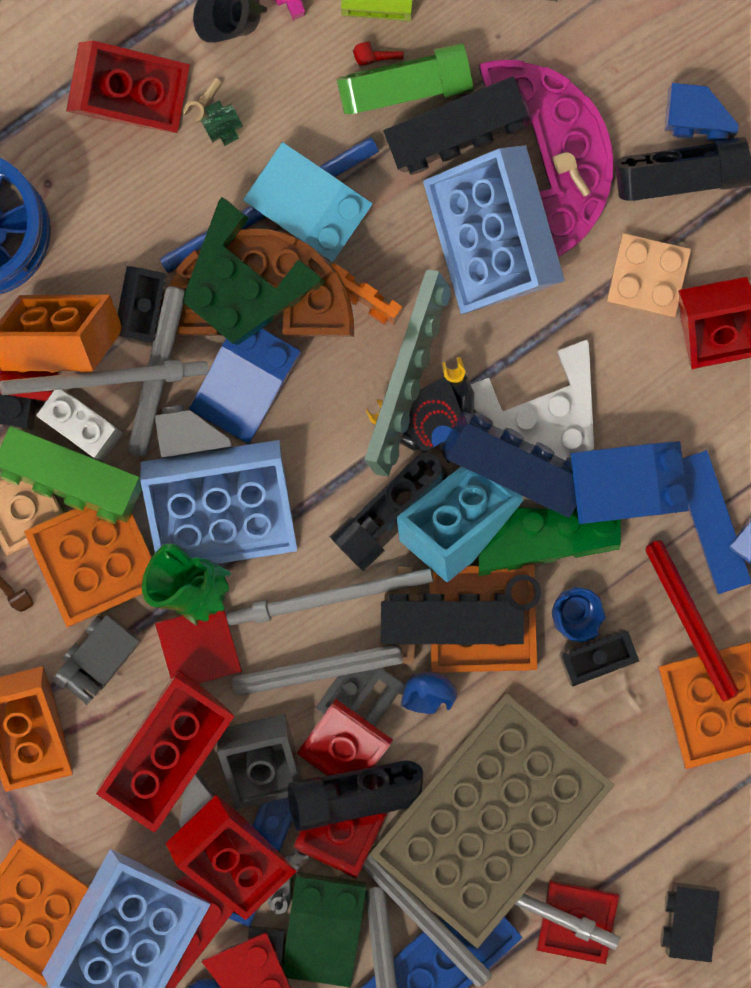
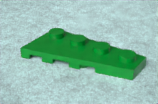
[478,508,621,576]

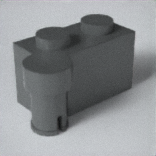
[52,614,142,705]

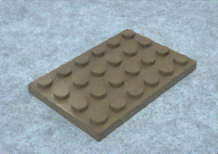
[369,693,615,949]

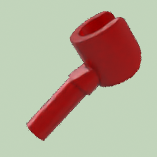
[353,42,404,66]

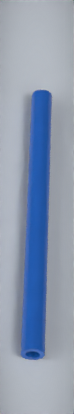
[159,137,379,273]

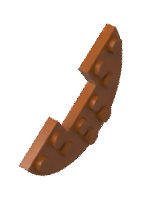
[154,228,354,337]

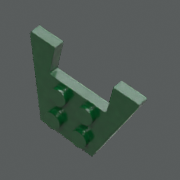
[182,197,326,345]

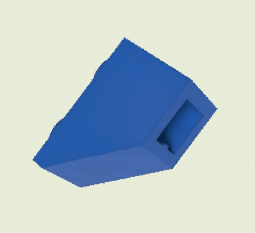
[664,83,739,141]

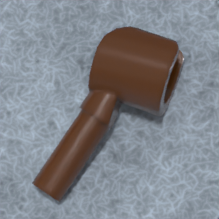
[0,576,34,612]

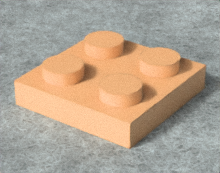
[606,233,691,318]

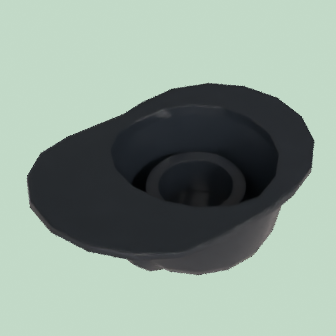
[193,0,267,43]

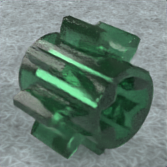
[200,100,243,146]

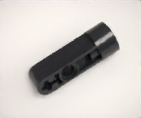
[615,137,751,201]
[329,453,448,572]
[287,760,423,832]

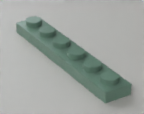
[364,270,450,477]

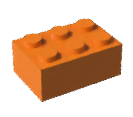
[0,295,122,373]

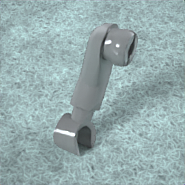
[268,849,310,914]

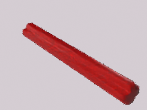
[645,540,739,702]

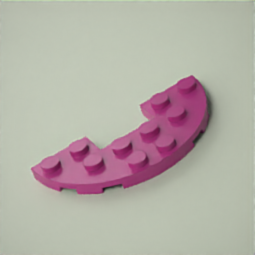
[478,60,613,257]

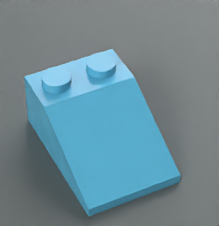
[243,142,373,262]
[397,466,523,582]

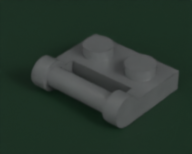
[316,650,405,726]

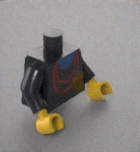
[365,357,475,463]

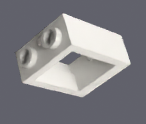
[36,389,124,461]

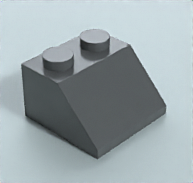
[217,713,302,810]

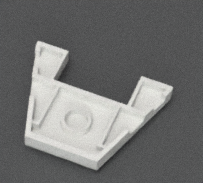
[471,340,594,460]

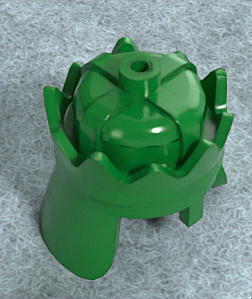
[142,543,231,626]

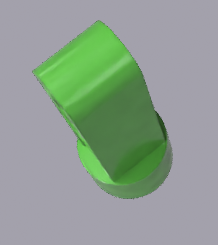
[336,43,474,114]

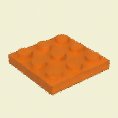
[24,507,152,628]
[429,565,537,673]
[657,642,751,769]
[0,838,89,987]

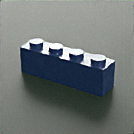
[443,411,577,518]

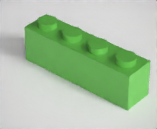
[0,426,142,524]

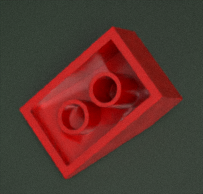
[66,40,190,133]
[165,795,296,920]

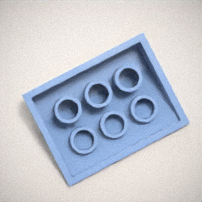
[423,145,565,314]
[140,440,297,564]
[42,849,211,988]

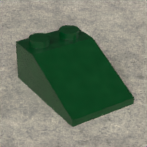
[283,872,366,988]

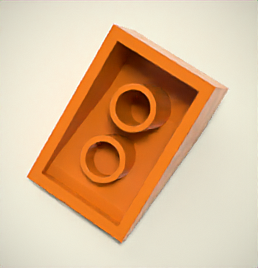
[0,666,73,792]

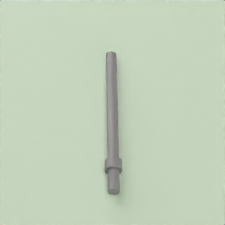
[0,360,208,395]
[226,568,434,626]
[515,893,621,950]

